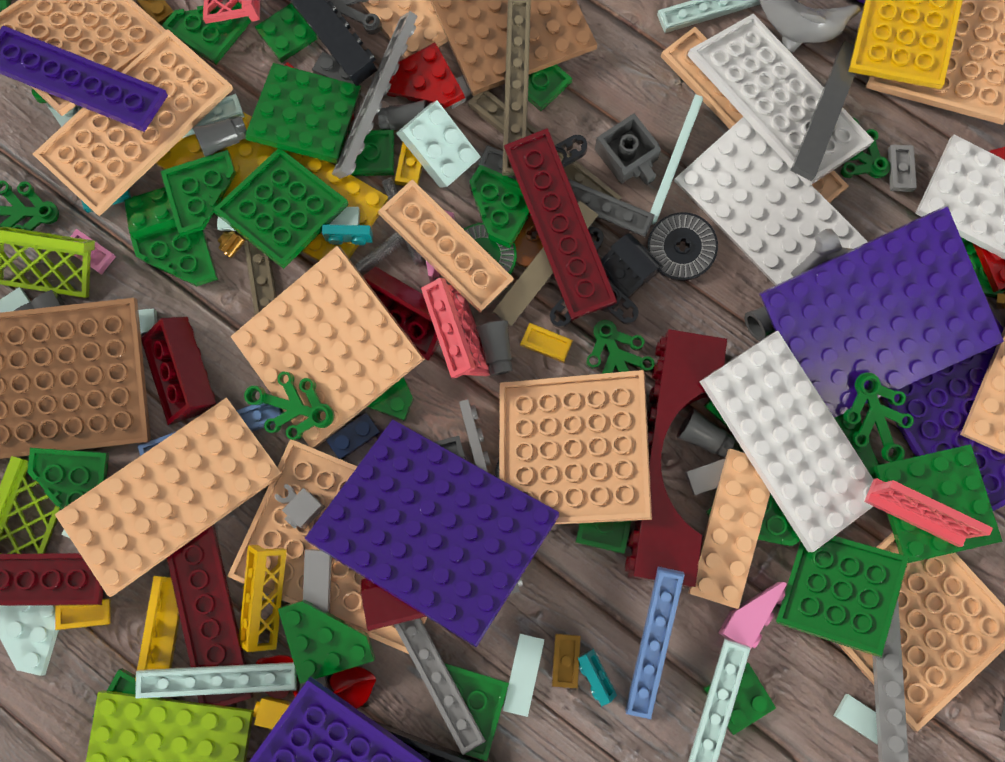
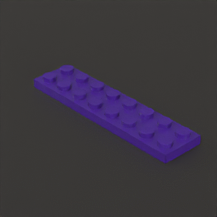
[0,26,168,132]

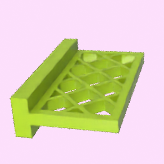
[0,227,95,298]
[0,456,61,554]

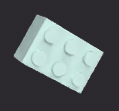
[396,101,481,188]

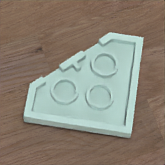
[0,606,59,676]

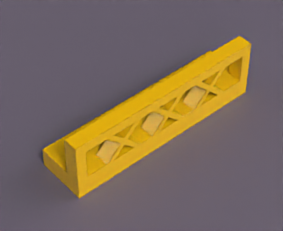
[239,545,287,652]
[135,576,180,681]

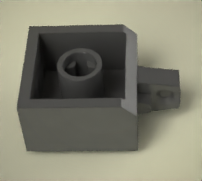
[594,113,661,185]

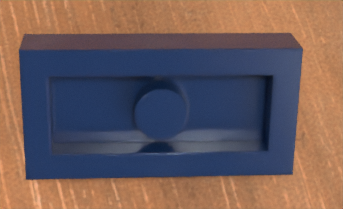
[326,413,380,460]

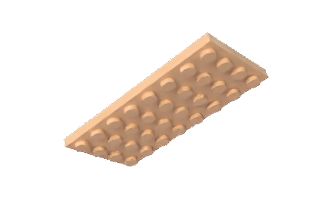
[33,29,233,216]
[55,397,283,597]

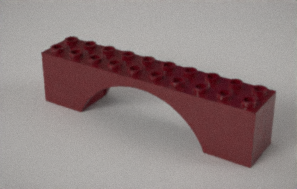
[625,329,727,588]

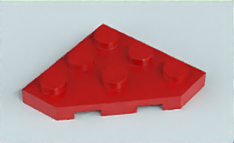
[387,42,465,109]

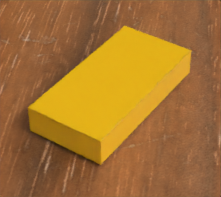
[520,323,573,363]
[55,599,111,630]

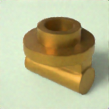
[217,231,246,258]

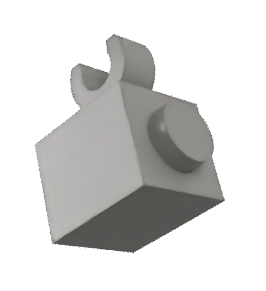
[274,484,325,529]

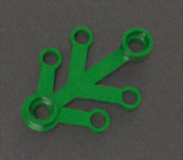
[841,117,890,178]
[0,180,59,231]
[586,320,655,374]
[244,371,334,440]
[843,372,914,462]

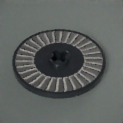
[647,212,718,281]

